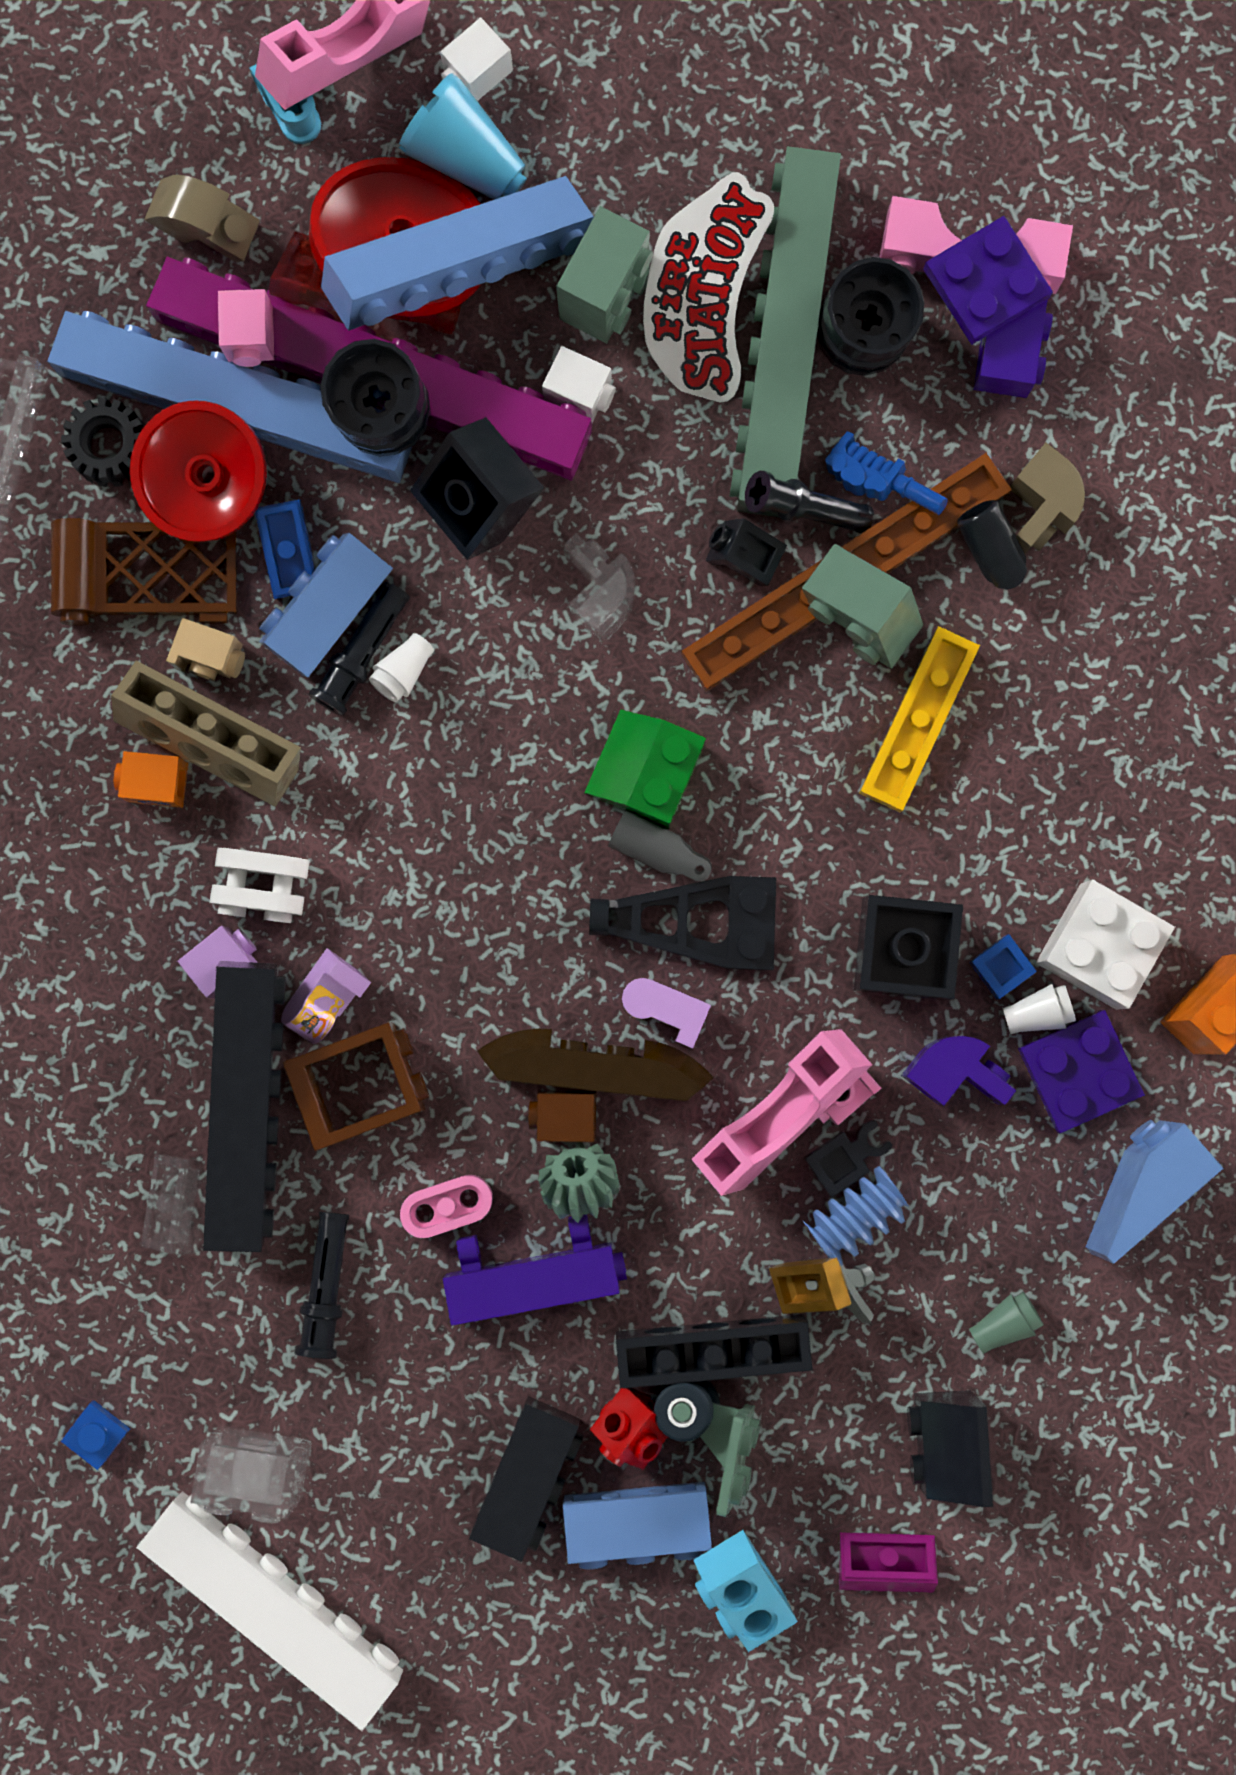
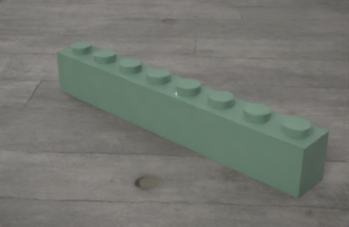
[729,146,841,517]

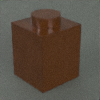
[528,1090,597,1142]

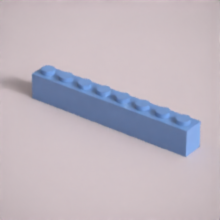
[47,311,412,483]

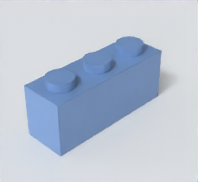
[259,533,393,677]
[563,1482,712,1569]

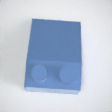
[1086,1120,1223,1264]

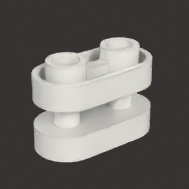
[209,848,310,923]

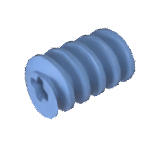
[803,1166,909,1266]

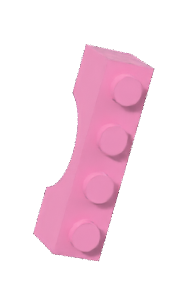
[255,0,430,110]
[880,196,1073,294]
[691,1029,872,1196]

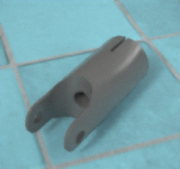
[608,810,712,881]

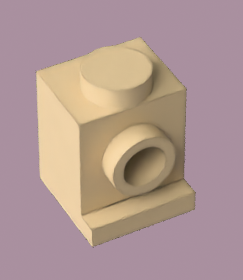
[166,618,245,681]

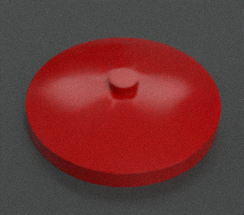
[309,157,481,317]

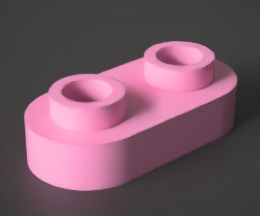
[400,1175,493,1238]

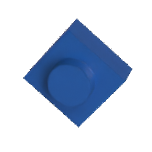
[969,934,1037,1000]
[61,1401,130,1470]

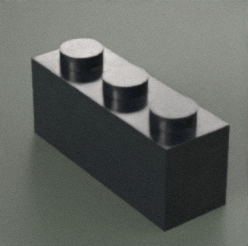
[469,1396,584,1562]

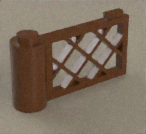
[51,518,237,626]

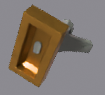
[769,1257,874,1323]

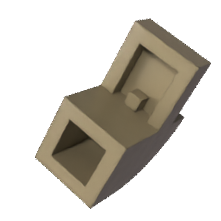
[144,175,260,262]
[1010,442,1085,554]

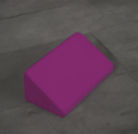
[839,1532,938,1593]

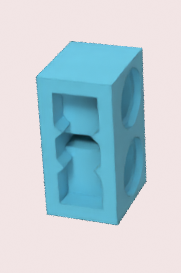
[694,1530,798,1652]

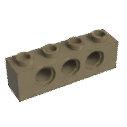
[111,660,301,807]

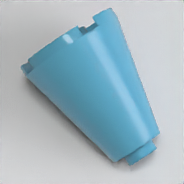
[399,73,527,200]

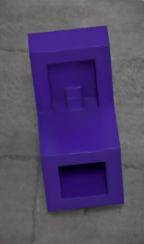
[901,1036,1016,1106]

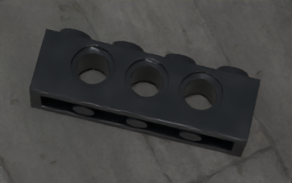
[616,1314,813,1389]

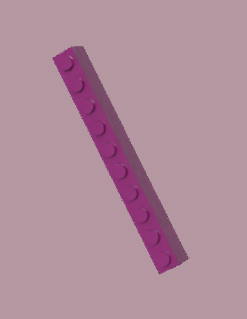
[146,256,592,481]

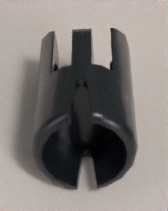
[957,500,1027,590]

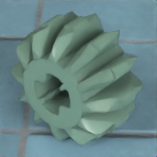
[538,1142,620,1223]

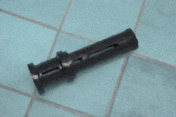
[745,470,874,534]
[308,582,410,716]
[294,1212,349,1359]

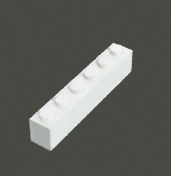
[136,1491,403,1731]

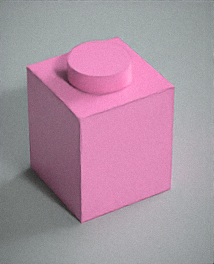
[218,289,274,367]

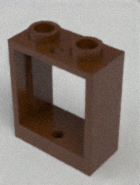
[283,1022,430,1151]

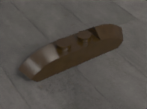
[477,1029,714,1101]

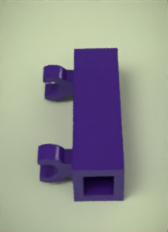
[442,1214,627,1326]

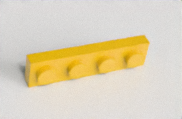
[859,626,980,813]

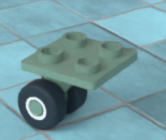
[654,1380,761,1517]

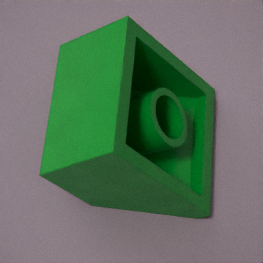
[584,709,706,829]

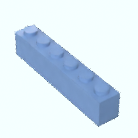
[321,176,594,331]

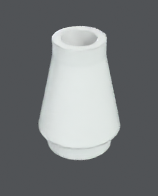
[369,633,434,702]
[1003,984,1076,1034]

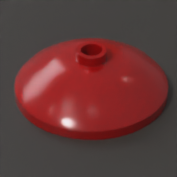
[130,400,267,542]

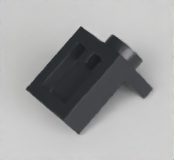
[706,518,787,586]

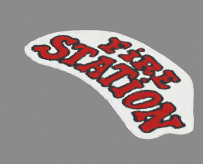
[643,172,774,403]

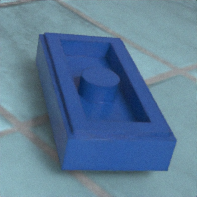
[255,499,316,599]

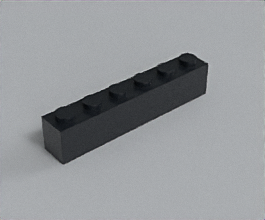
[203,961,286,1252]

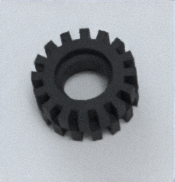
[61,397,145,487]

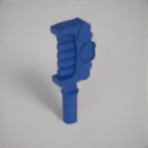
[825,431,948,515]

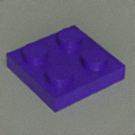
[923,216,1053,345]
[1018,1010,1145,1134]

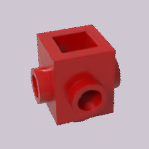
[590,1388,668,1470]

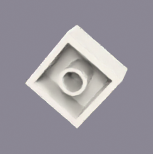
[1036,879,1175,1010]

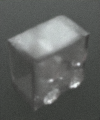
[190,1426,312,1523]

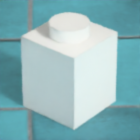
[440,17,513,101]
[542,346,616,423]

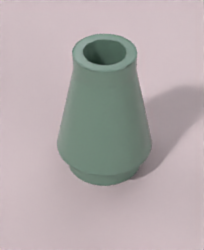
[969,1292,1044,1354]

